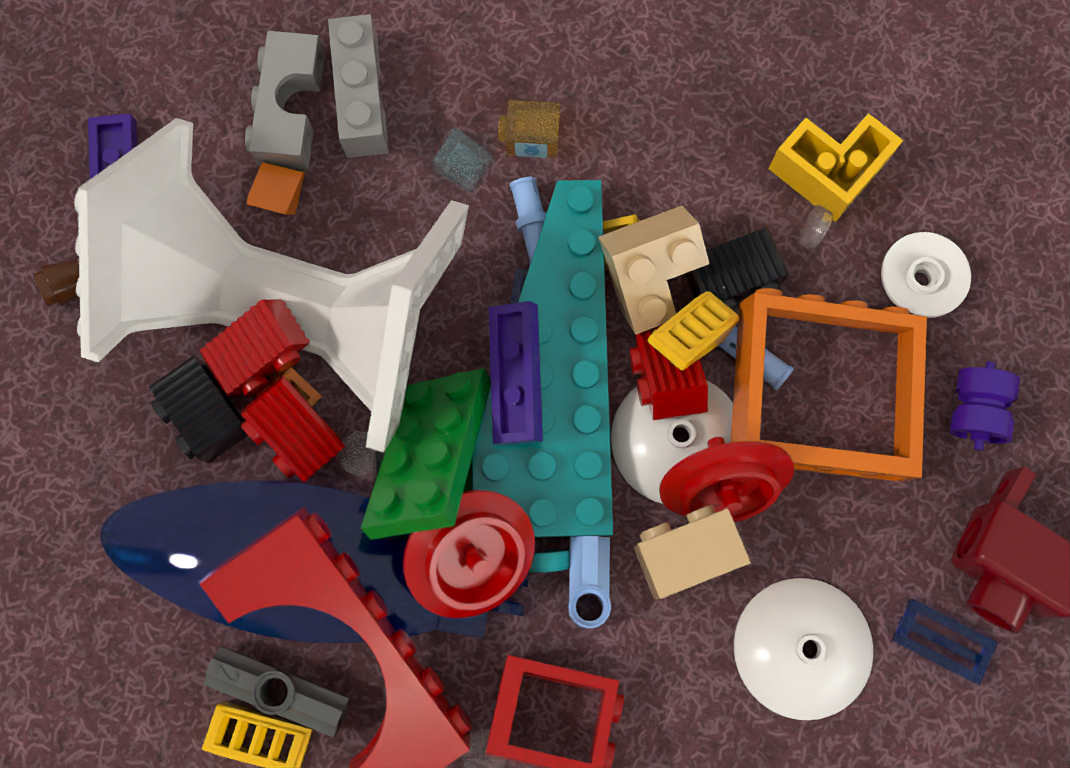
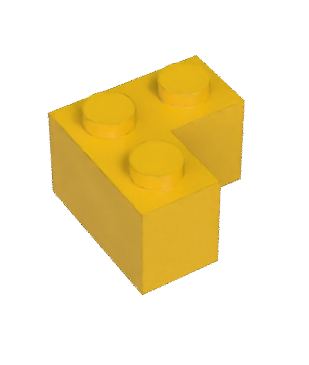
[768,113,904,222]

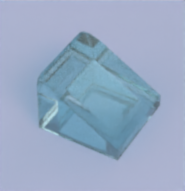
[432,128,493,193]

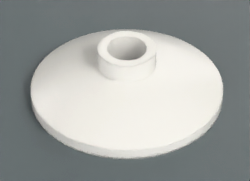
[881,232,971,318]

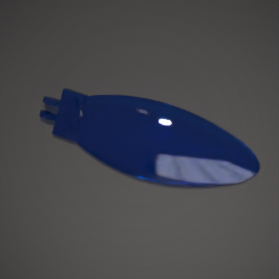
[100,481,529,643]

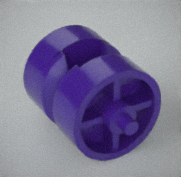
[949,361,1021,451]

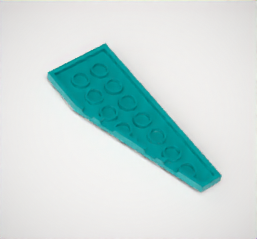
[472,180,613,537]

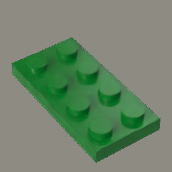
[361,368,491,540]

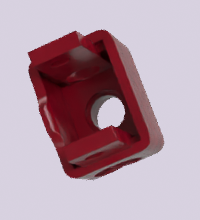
[951,467,1070,634]

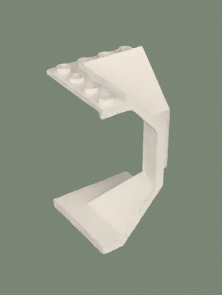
[74,118,469,453]

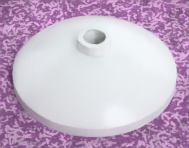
[611,380,733,504]
[734,578,873,720]

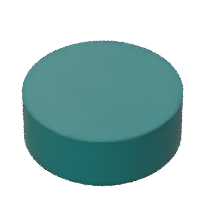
[528,549,570,572]

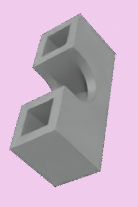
[328,14,389,158]
[245,31,325,170]

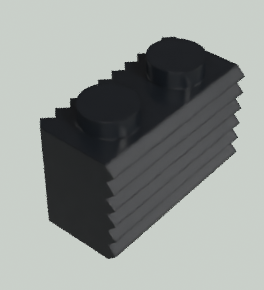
[684,227,789,311]
[149,355,248,463]

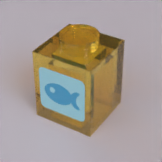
[498,100,560,159]

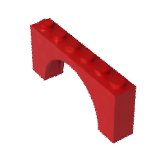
[200,507,472,768]

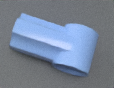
[568,536,611,629]

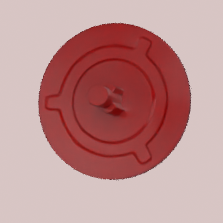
[659,437,794,522]
[403,490,535,618]

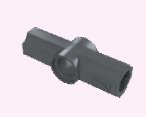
[204,646,352,737]

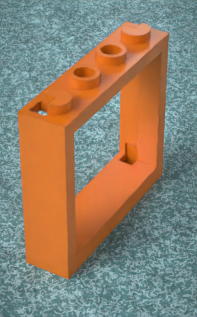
[730,288,927,482]

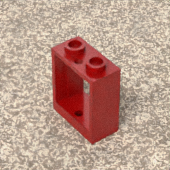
[484,655,624,768]

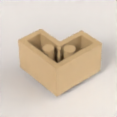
[599,206,709,334]
[634,505,751,599]

